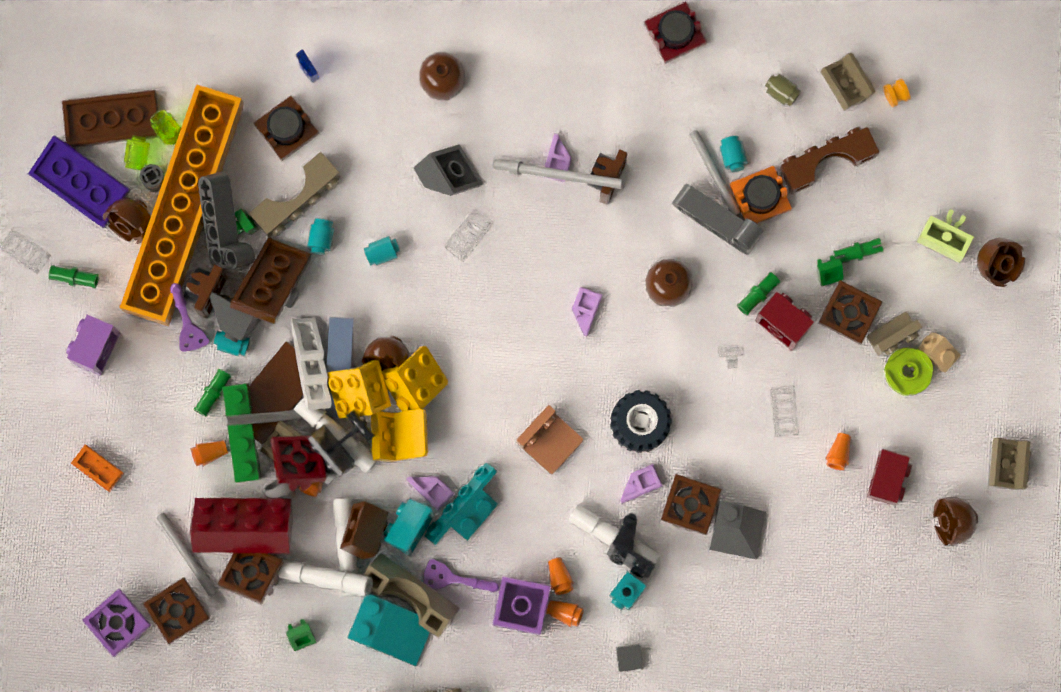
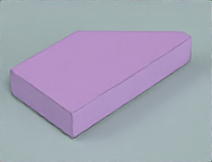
[545,133,572,182]
[572,287,603,337]
[620,464,663,504]
[406,477,455,511]

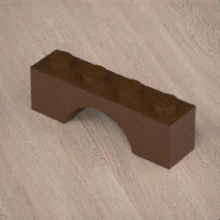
[779,127,879,195]

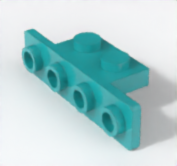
[424,463,498,545]

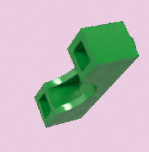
[222,384,262,483]

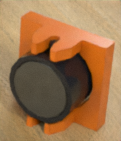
[729,166,792,224]

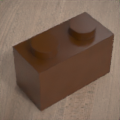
[340,501,389,560]

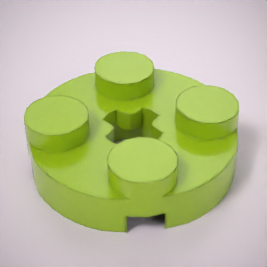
[884,348,933,396]

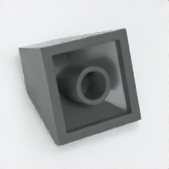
[413,144,483,196]
[210,292,261,342]
[709,500,766,560]

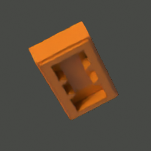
[71,444,124,492]

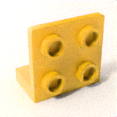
[327,360,391,418]

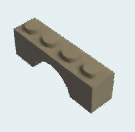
[249,152,341,238]
[363,553,460,638]

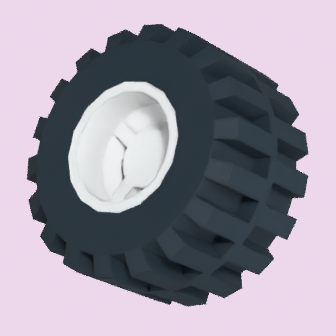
[610,390,672,453]

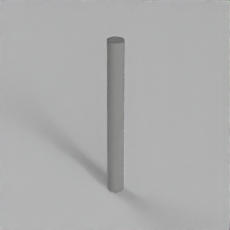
[689,130,741,216]
[222,410,303,426]
[156,513,218,597]

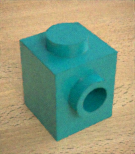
[609,571,646,611]

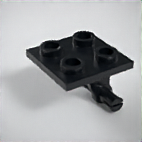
[308,409,375,476]
[606,513,656,578]

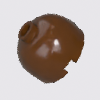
[419,52,466,100]
[103,198,151,244]
[977,237,1025,287]
[645,259,693,307]
[362,336,411,371]
[933,497,978,546]

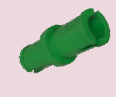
[833,238,884,263]
[48,265,99,289]
[737,272,781,316]
[193,369,231,417]

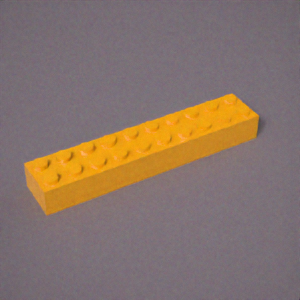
[120,84,244,326]

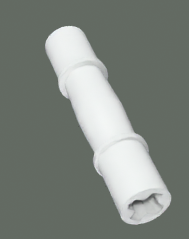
[293,398,377,473]
[333,498,360,597]
[568,504,660,563]
[278,559,372,597]

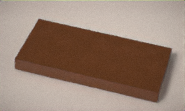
[62,90,161,148]
[230,237,312,324]
[225,342,304,446]

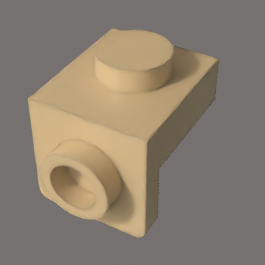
[918,332,961,373]

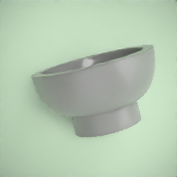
[263,480,296,499]

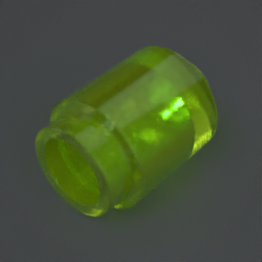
[150,110,181,145]
[123,135,150,170]

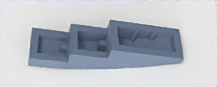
[325,317,354,417]

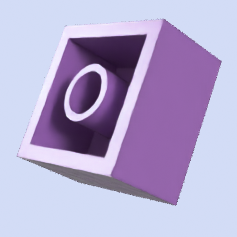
[66,314,121,376]
[492,576,550,636]

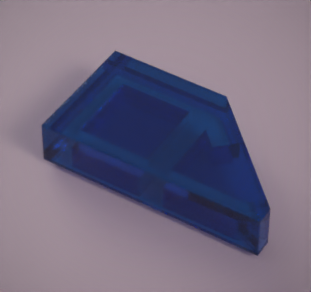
[296,49,320,83]

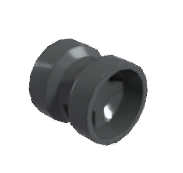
[140,164,165,192]

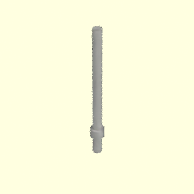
[493,160,625,189]

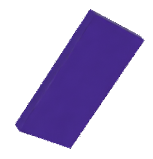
[28,135,131,228]

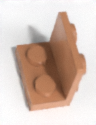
[516,405,583,475]

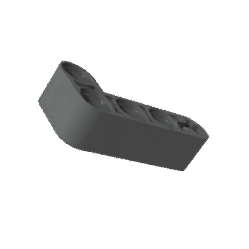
[198,171,255,270]
[672,184,763,255]

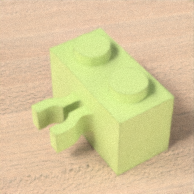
[917,209,974,263]

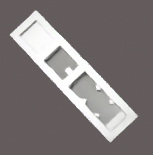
[291,318,332,410]

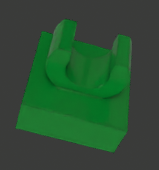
[235,208,259,235]
[817,256,844,287]
[286,619,317,652]

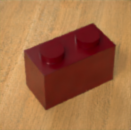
[866,449,912,506]

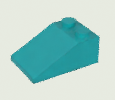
[383,499,435,557]
[347,594,430,667]

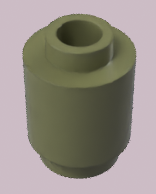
[765,73,801,107]

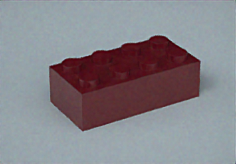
[190,498,293,553]

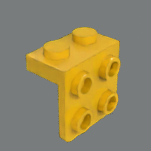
[382,346,448,412]
[371,409,428,462]

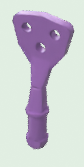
[170,283,209,352]
[424,559,499,592]

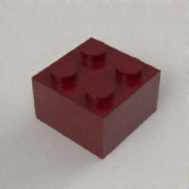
[755,292,814,351]

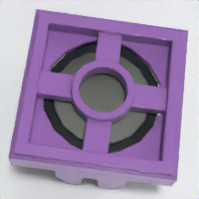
[82,588,152,657]

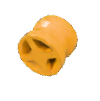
[883,78,911,107]

